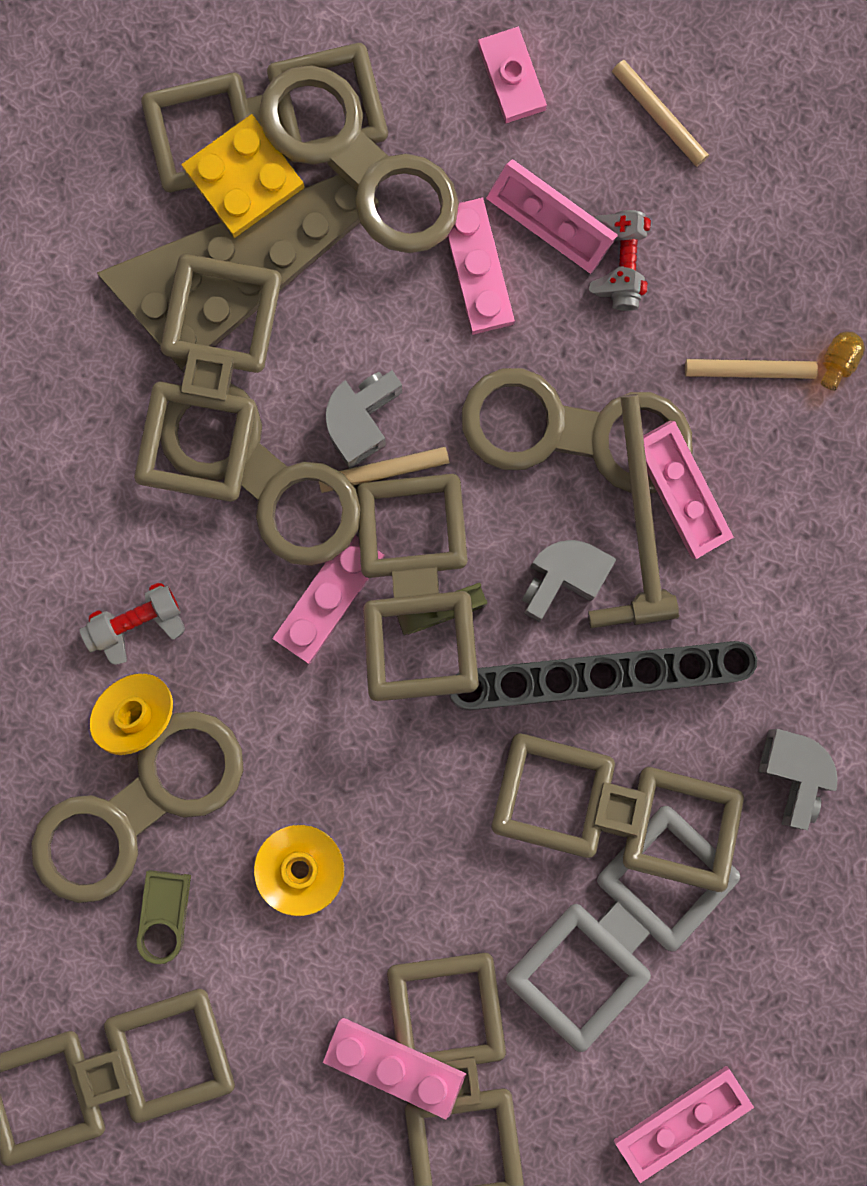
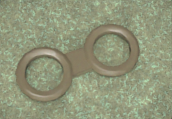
[259,65,459,253]
[462,368,693,494]
[160,383,361,566]
[31,711,244,903]

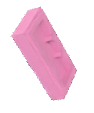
[478,26,547,124]

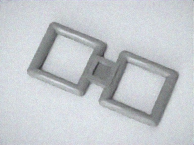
[506,806,740,1052]

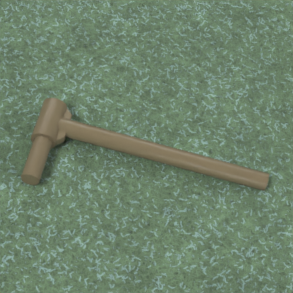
[588,394,679,629]

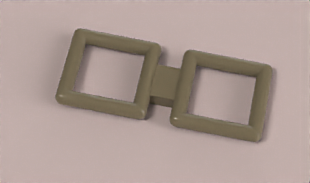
[141,43,388,193]
[134,254,282,502]
[356,474,479,701]
[492,733,744,892]
[387,953,524,1186]
[0,989,235,1166]

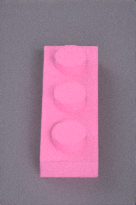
[486,159,618,274]
[447,197,515,335]
[643,421,734,559]
[272,535,385,664]
[323,1018,466,1120]
[614,1066,754,1183]

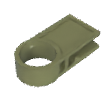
[396,582,488,636]
[137,870,191,964]

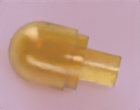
[820,331,865,391]

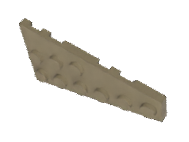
[97,175,379,373]

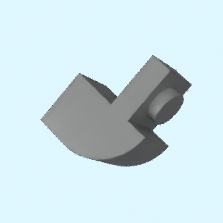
[326,370,402,469]
[522,540,616,622]
[758,729,838,831]

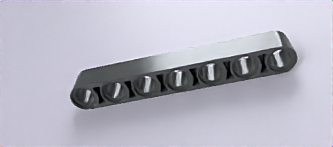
[449,641,757,711]

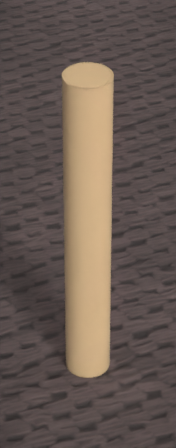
[612,60,709,167]
[685,359,818,379]
[319,447,449,493]

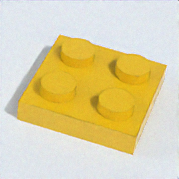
[181,114,305,238]

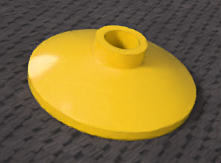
[90,674,173,755]
[254,825,344,916]

